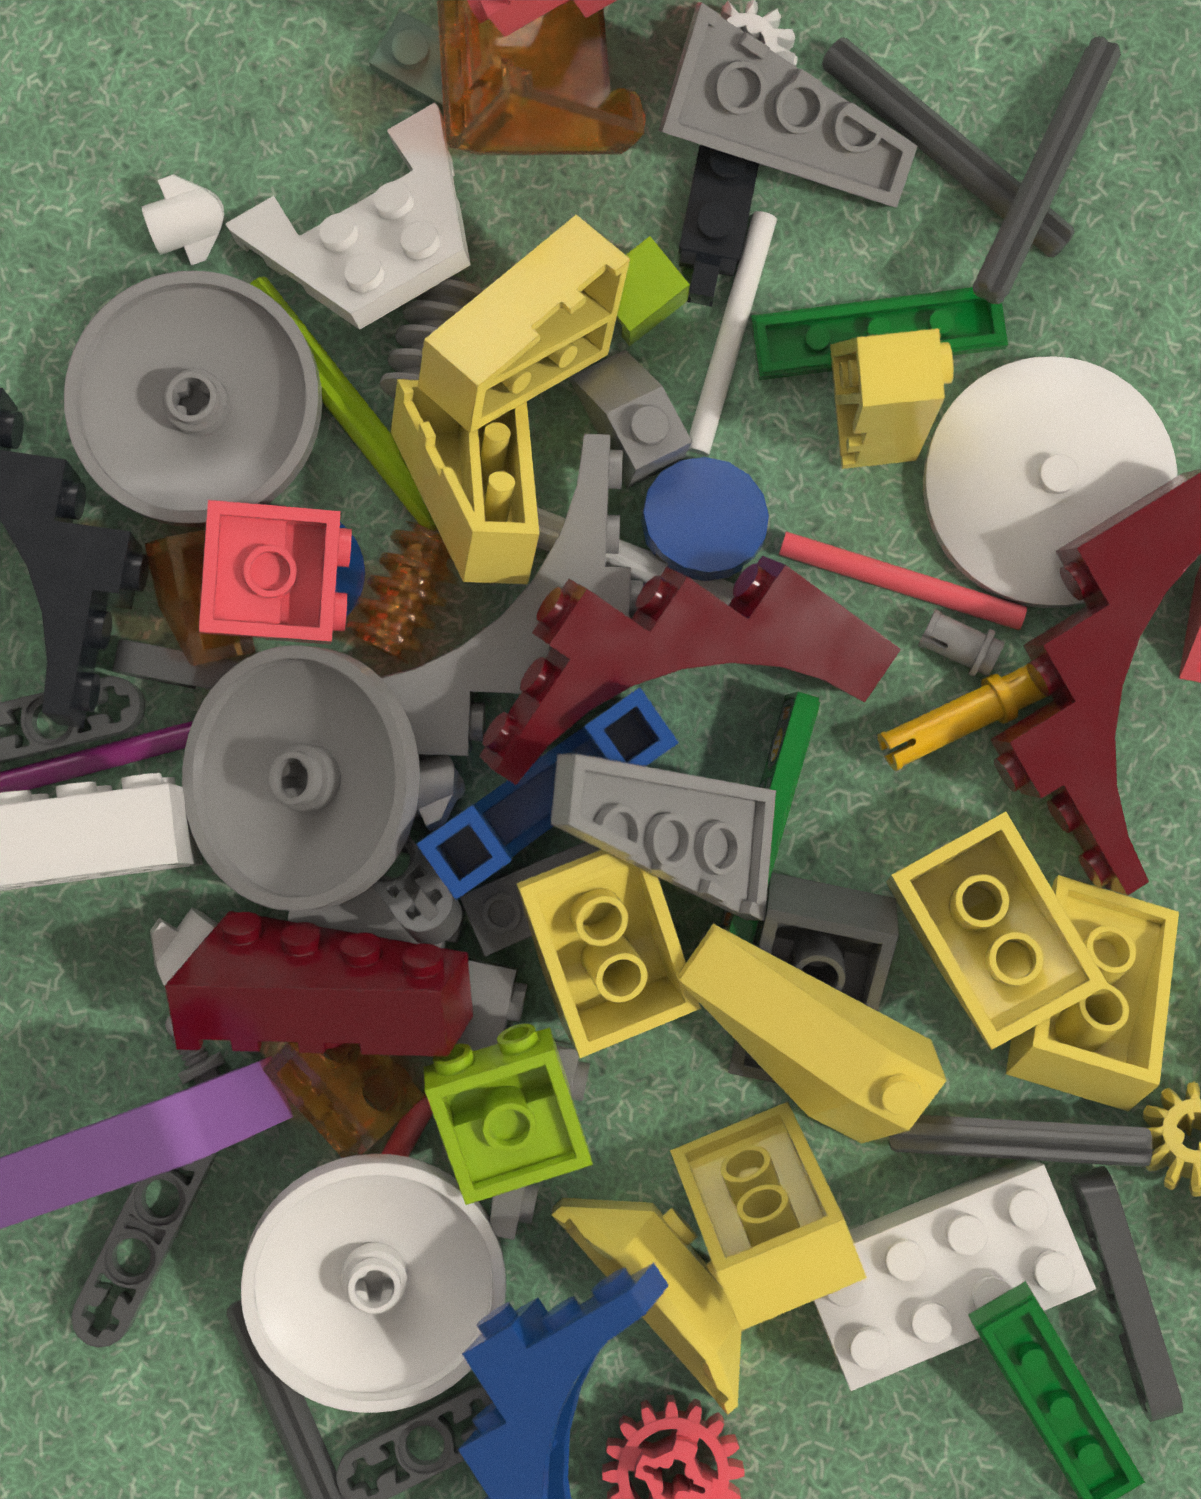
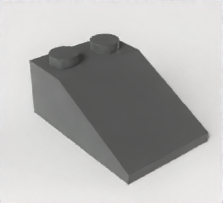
[728,872,899,1083]

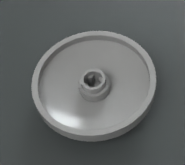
[64,270,322,527]
[182,645,420,911]

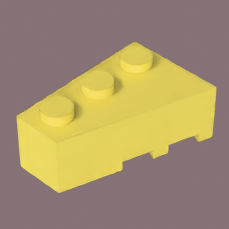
[418,215,630,433]
[830,328,953,469]
[391,379,539,584]

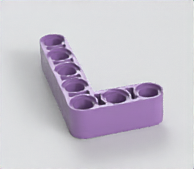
[0,1056,293,1229]

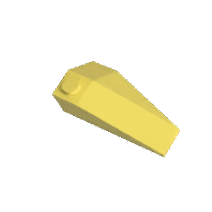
[678,924,947,1144]

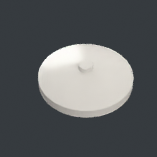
[923,356,1178,608]
[241,1154,506,1413]

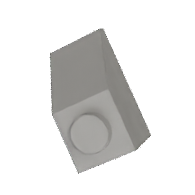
[570,350,692,489]

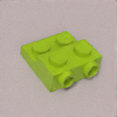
[423,1023,593,1205]

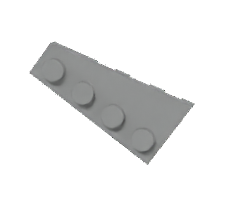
[658,2,918,208]
[551,754,776,921]

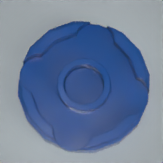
[641,457,769,581]

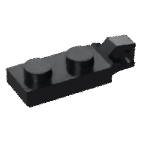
[678,145,759,307]

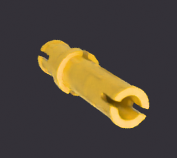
[877,665,1048,771]

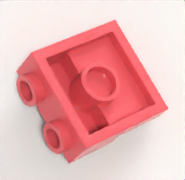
[199,500,352,645]

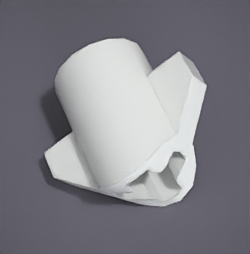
[142,174,224,265]
[414,754,466,832]
[150,908,218,986]

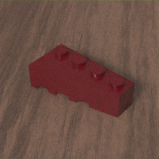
[165,911,473,1057]

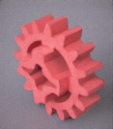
[602,1395,745,1499]

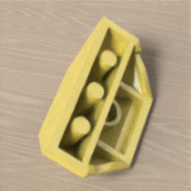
[552,1198,741,1415]

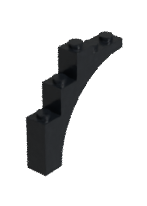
[0,388,149,728]

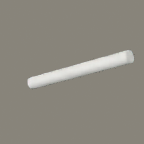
[688,211,777,456]

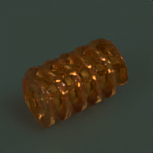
[345,521,459,664]

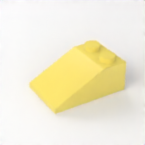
[886,812,1108,1050]
[516,850,701,1058]
[1006,875,1179,1111]
[670,1102,867,1331]

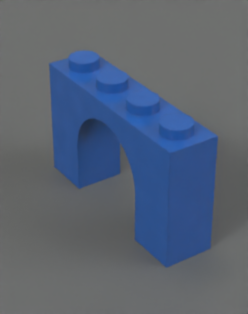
[417,687,679,900]

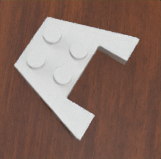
[225,103,471,330]

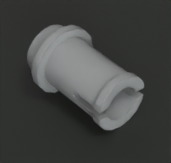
[918,609,1005,677]

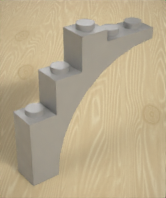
[380,434,643,756]
[287,875,590,1240]

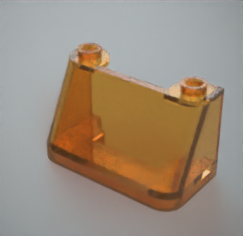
[437,0,646,155]

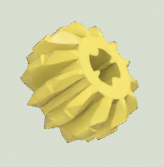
[1143,1082,1201,1197]

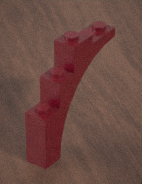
[990,469,1201,896]
[479,556,901,785]

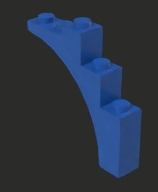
[458,1263,669,1499]

